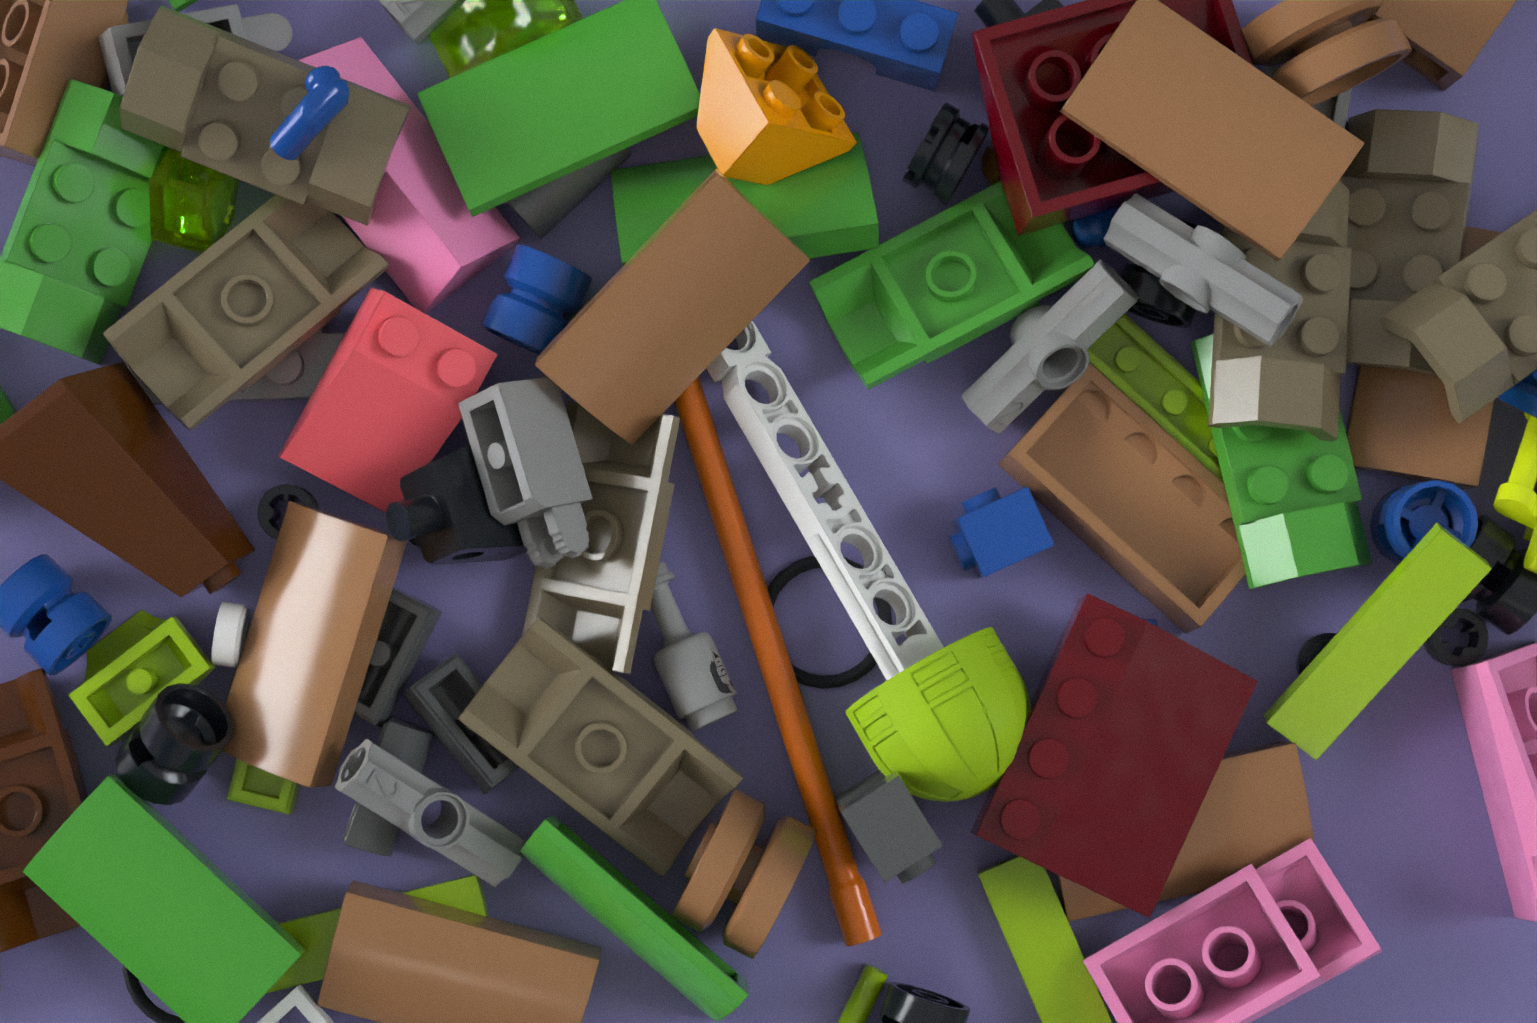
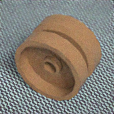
[1242,0,1412,107]
[671,788,817,959]

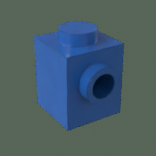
[948,486,1054,579]

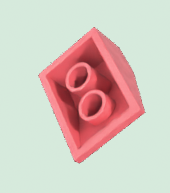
[278,287,498,512]

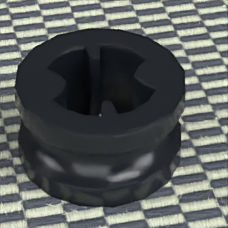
[257,484,320,540]
[1424,608,1489,666]

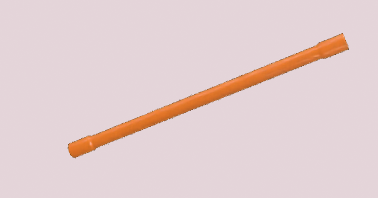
[674,376,882,946]

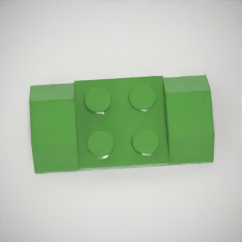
[0,79,182,365]
[809,181,1095,390]
[1191,334,1373,590]

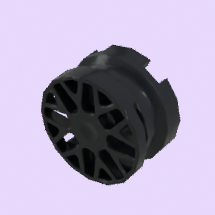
[902,102,990,205]

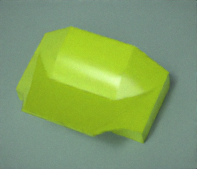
[68,610,216,746]

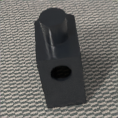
[386,444,528,565]

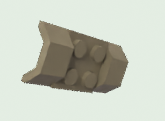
[120,6,411,226]
[1340,109,1480,377]
[1208,180,1352,442]
[102,194,389,432]
[1379,209,1537,424]
[522,401,680,674]
[458,616,743,878]

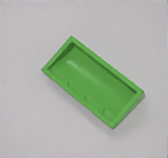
[417,0,700,217]
[611,132,879,266]
[22,774,307,1023]
[520,814,749,1022]

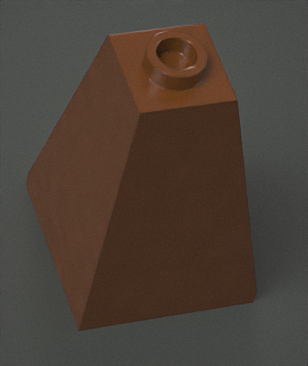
[0,361,255,597]

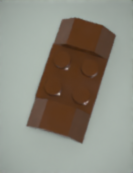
[0,668,88,953]

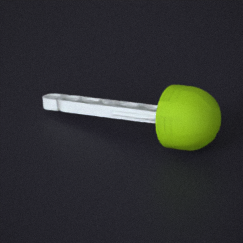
[706,321,1031,802]

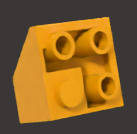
[696,28,857,185]

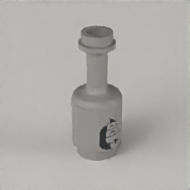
[651,562,738,732]

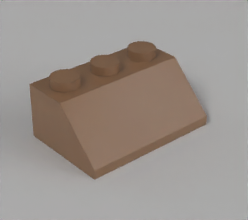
[0,0,129,166]

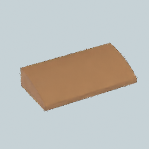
[1060,0,1364,261]
[535,168,810,445]
[1346,227,1503,490]
[998,364,1246,634]
[223,501,408,788]
[1055,740,1314,922]
[317,880,601,1023]

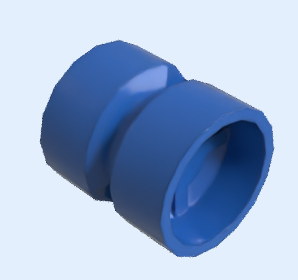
[481,245,592,355]
[1370,480,1478,565]
[0,554,112,675]

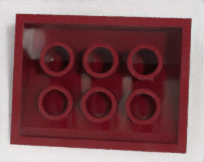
[971,0,1253,236]
[971,593,1258,918]

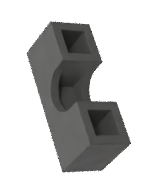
[835,770,943,884]

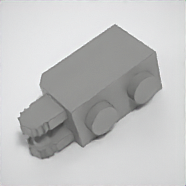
[458,377,593,569]

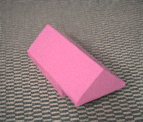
[298,37,521,314]
[1451,642,1537,922]
[1082,838,1382,1023]

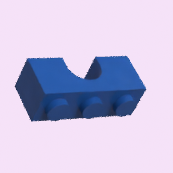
[756,0,959,92]

